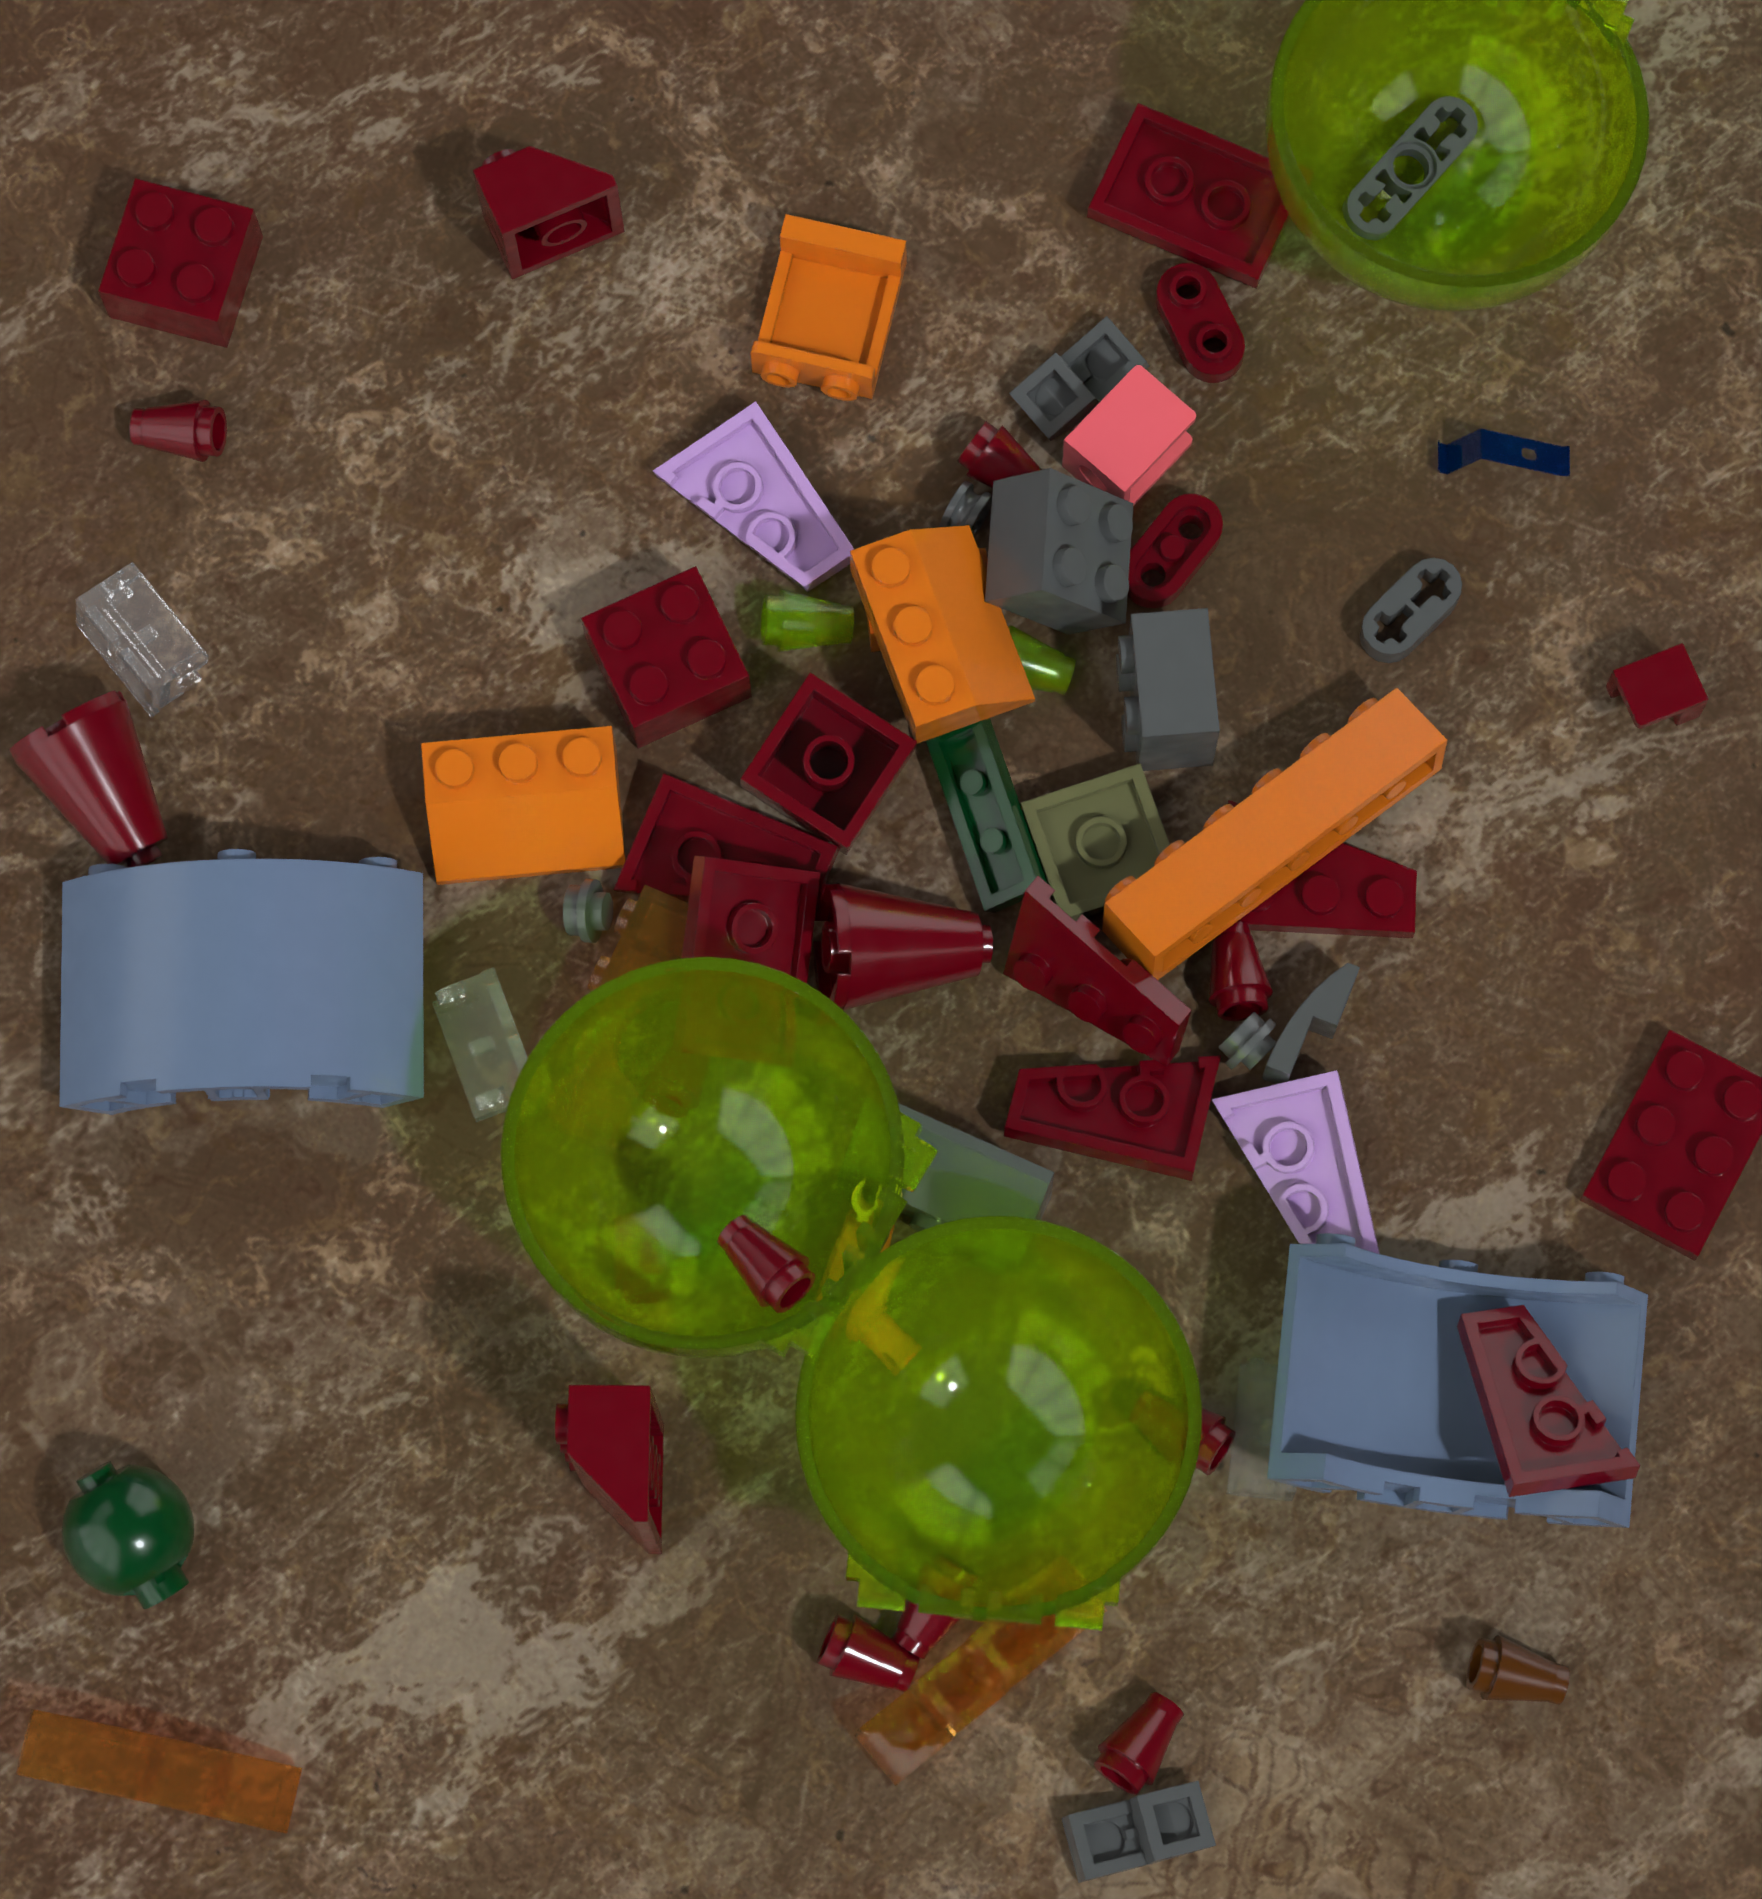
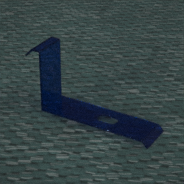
[1438,429,1570,476]

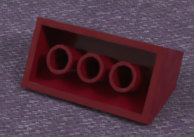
[555,1385,664,1554]

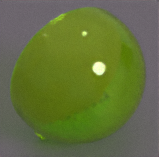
[1265,0,1649,311]
[501,957,938,1359]
[795,1216,1202,1631]

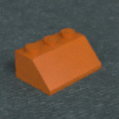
[850,525,1035,744]
[421,726,626,885]

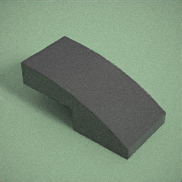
[1009,316,1150,441]
[1262,963,1360,1084]
[1061,1781,1216,1883]

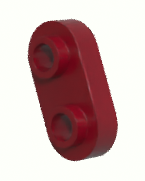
[1156,263,1245,383]
[1127,494,1223,608]

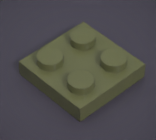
[1020,763,1170,921]

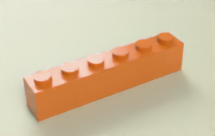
[1102,688,1447,980]

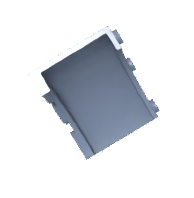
[59,849,424,1115]
[1267,1233,1648,1528]

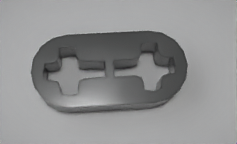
[1360,558,1462,663]

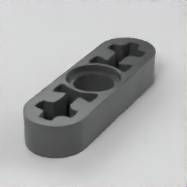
[1339,96,1478,244]

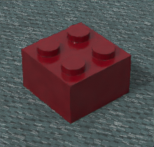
[98,178,263,348]
[581,566,752,749]
[740,672,917,855]

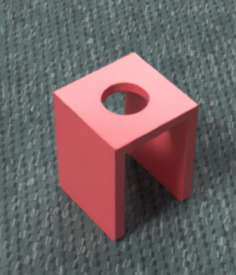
[1062,365,1196,506]

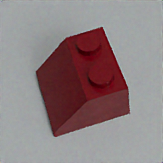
[473,146,625,280]

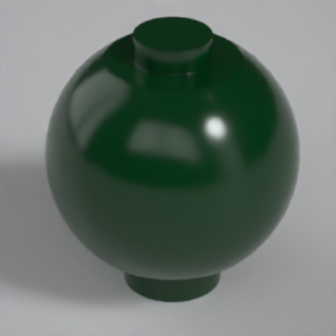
[62,1461,194,1609]

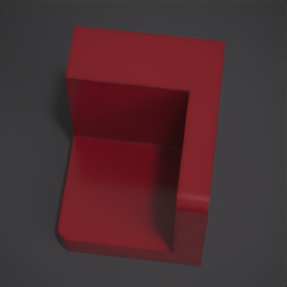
[1606,643,1709,729]

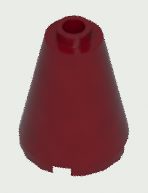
[9,690,168,868]
[813,883,993,1011]

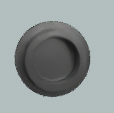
[563,879,613,943]
[1218,1011,1277,1070]

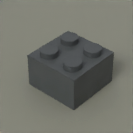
[985,468,1133,635]
[1116,608,1220,771]

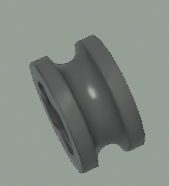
[939,481,992,537]

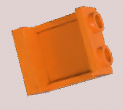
[750,214,907,401]

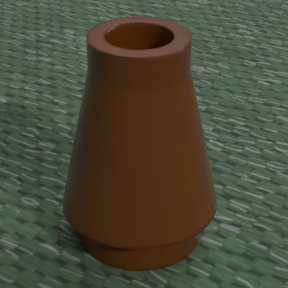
[1466,1635,1570,1705]

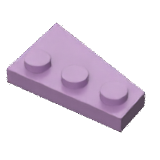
[653,401,854,592]
[1212,1070,1380,1254]

